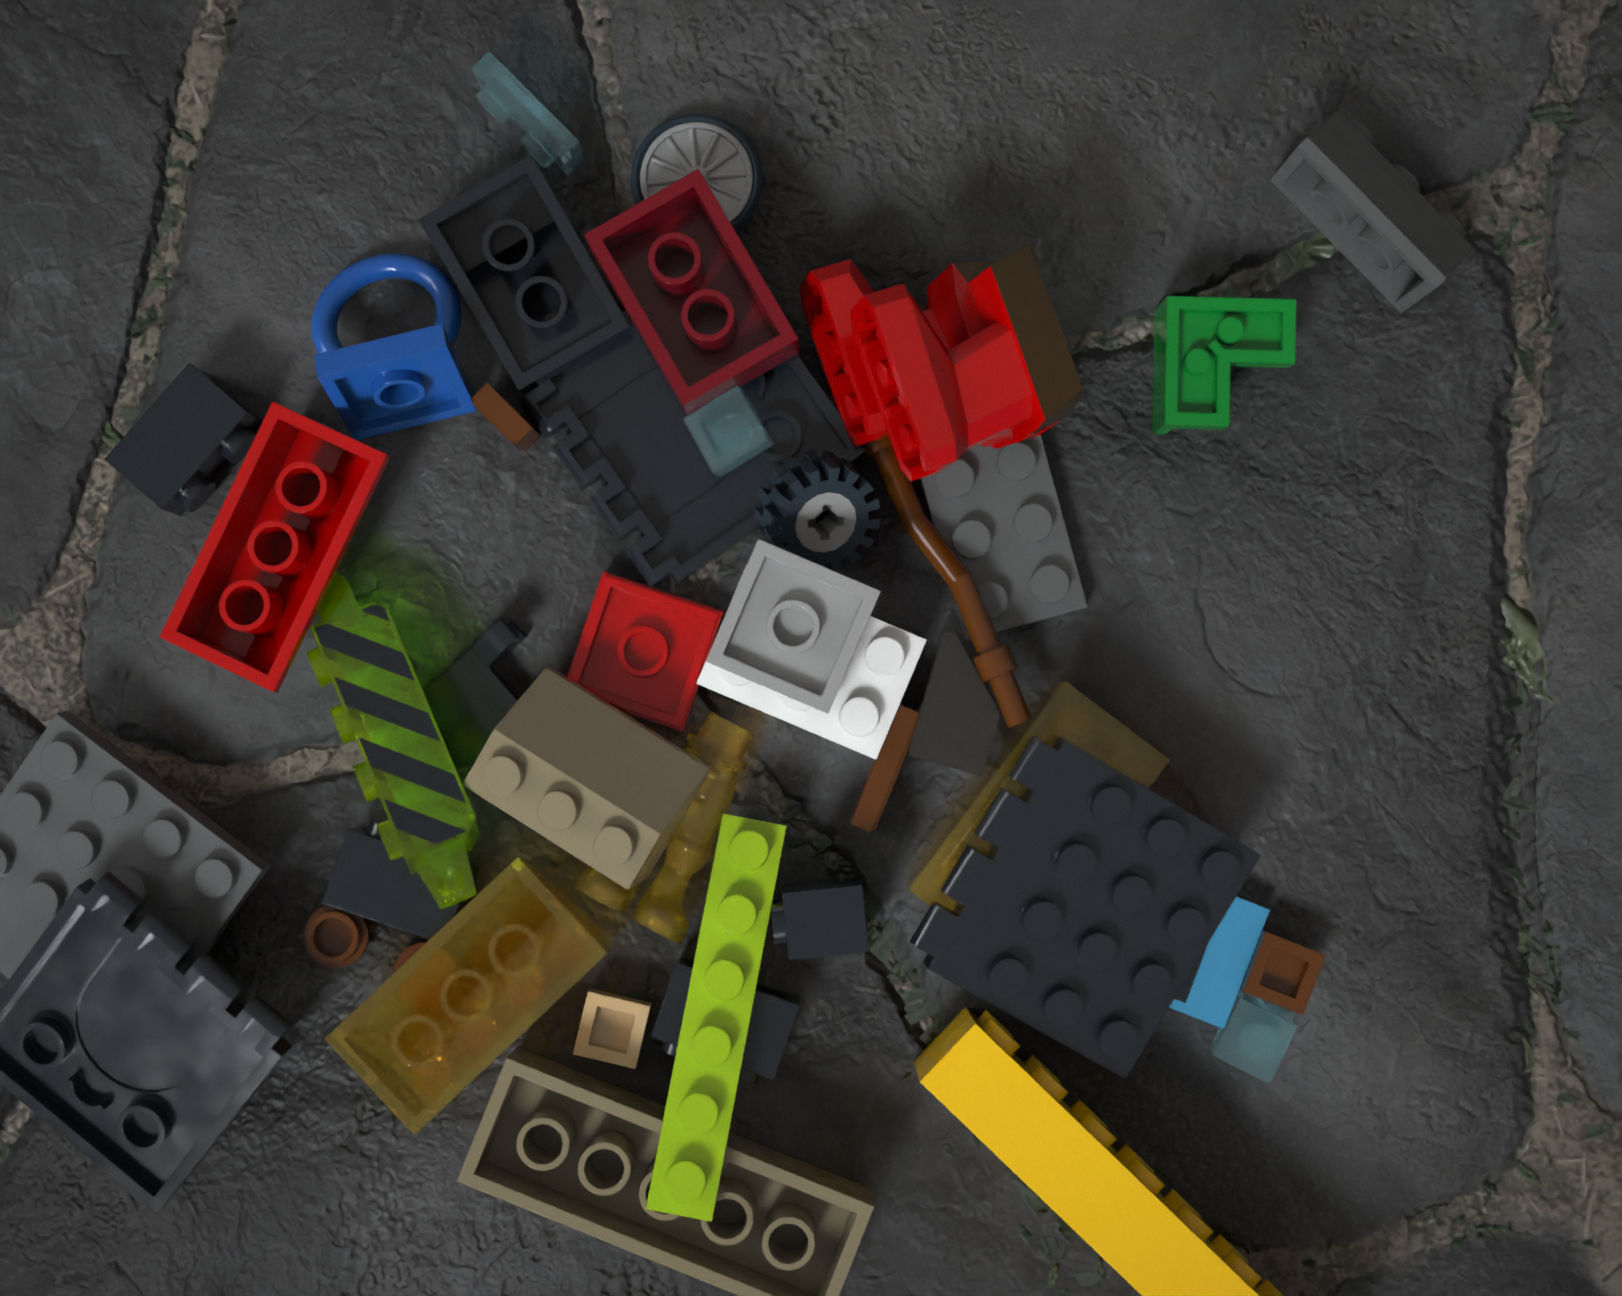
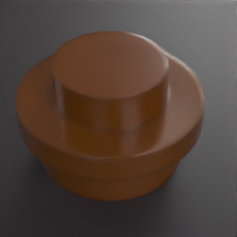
[304,905,370,968]

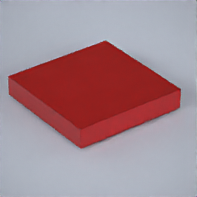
[567,571,724,732]

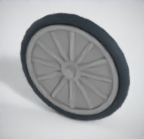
[630,114,763,232]

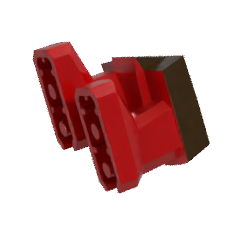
[799,244,1083,482]

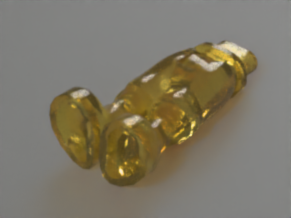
[575,711,754,944]

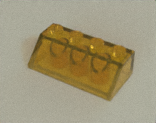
[325,856,614,1135]

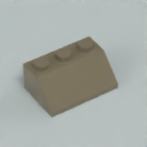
[462,666,712,890]

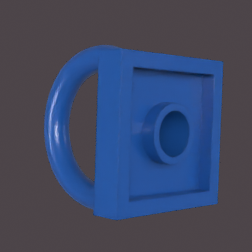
[311,253,477,440]

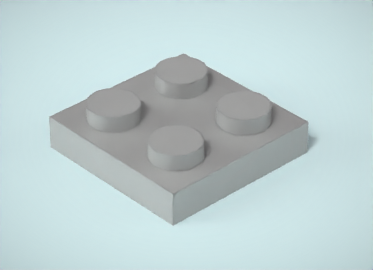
[706,539,881,714]

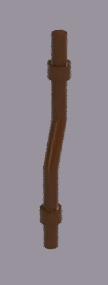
[862,435,1032,728]

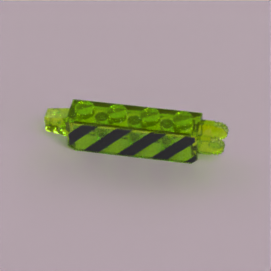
[306,571,480,910]

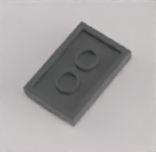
[920,434,1088,641]

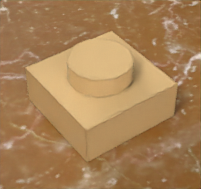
[573,988,652,1069]

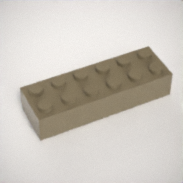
[457,1046,875,1296]

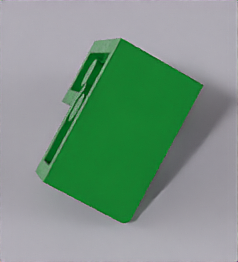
[1152,296,1296,435]

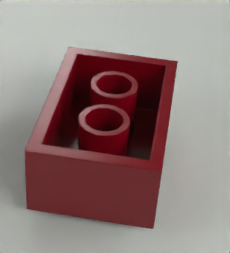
[584,169,799,417]

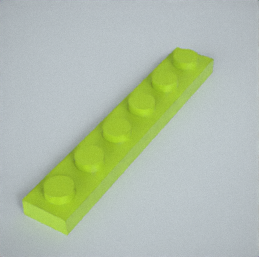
[646,814,786,1222]

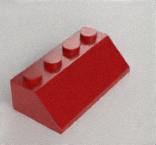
[159,402,390,693]

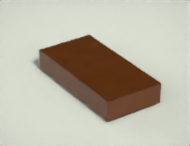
[849,705,921,833]

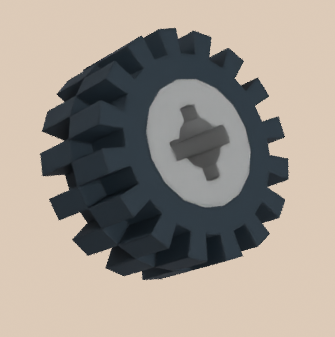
[755,450,880,573]

